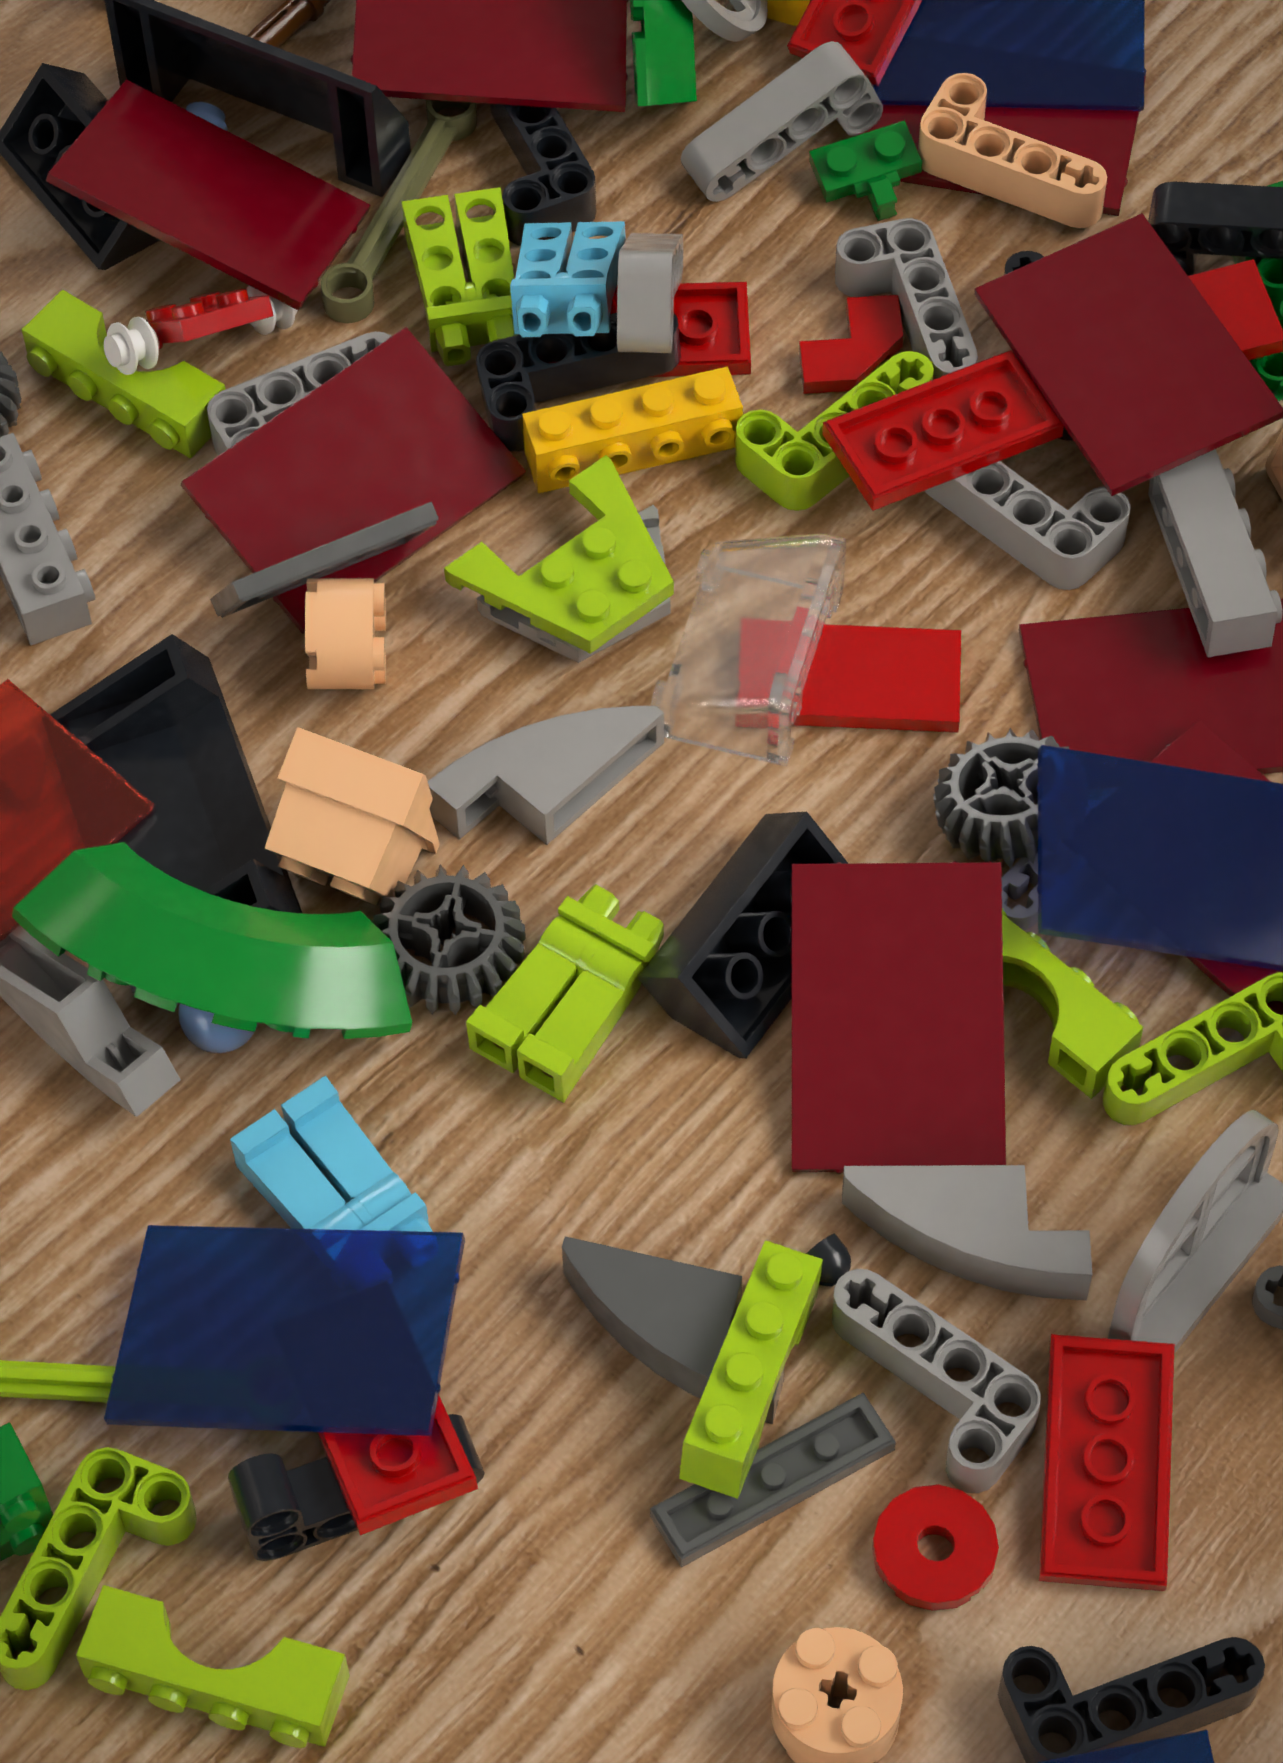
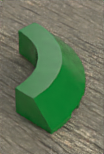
[629,0,697,106]
[12,842,413,1039]

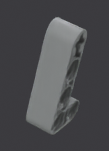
[680,41,883,202]
[835,218,978,380]
[617,233,683,353]
[207,331,392,456]
[925,461,1130,590]
[832,1269,1041,1493]

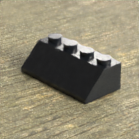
[0,63,160,270]
[637,811,848,1059]

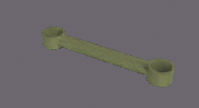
[321,100,477,323]

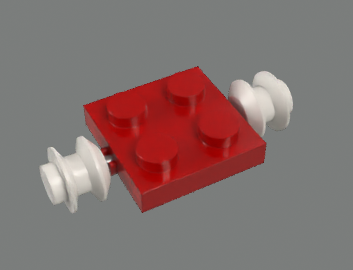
[104,286,298,375]

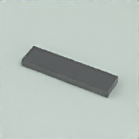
[650,1392,896,1568]

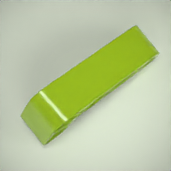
[735,351,934,511]
[1103,972,1283,1125]
[0,1447,197,1690]

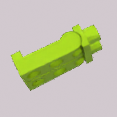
[402,187,520,366]
[466,884,664,1103]

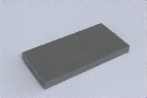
[210,502,439,618]

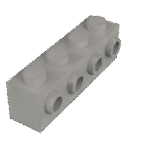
[0,433,95,646]
[1148,449,1282,657]

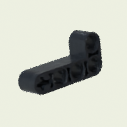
[490,104,596,246]
[1148,181,1283,276]
[476,313,681,451]
[228,1414,485,1561]
[998,1637,1265,1763]

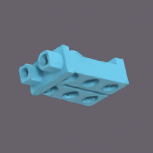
[510,221,626,337]
[230,1076,440,1294]

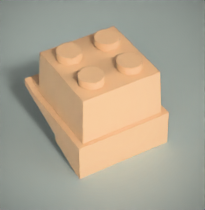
[265,727,440,906]

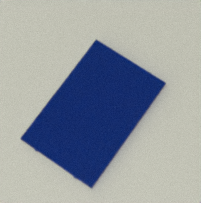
[873,0,1146,111]
[1037,745,1283,971]
[104,1225,465,1436]

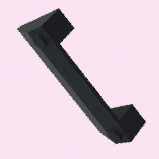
[104,0,411,197]
[41,634,302,994]

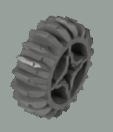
[933,728,1088,868]
[372,864,526,1016]

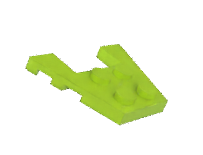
[444,455,674,654]

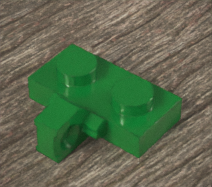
[809,120,922,221]

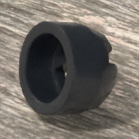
[806,1233,851,1287]

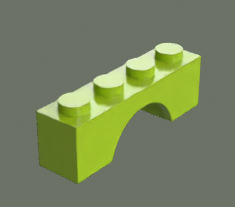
[21,290,226,459]
[1002,908,1143,1099]
[679,1240,823,1499]
[76,1585,350,1748]

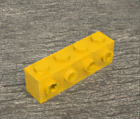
[522,366,743,494]

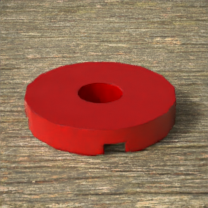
[872,1484,999,1611]

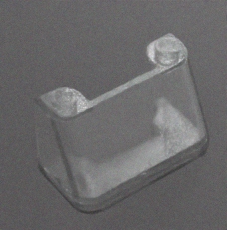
[651,533,846,767]

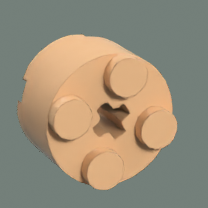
[305,578,386,689]
[771,1627,903,1763]

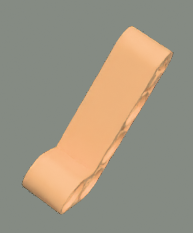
[918,73,1107,228]

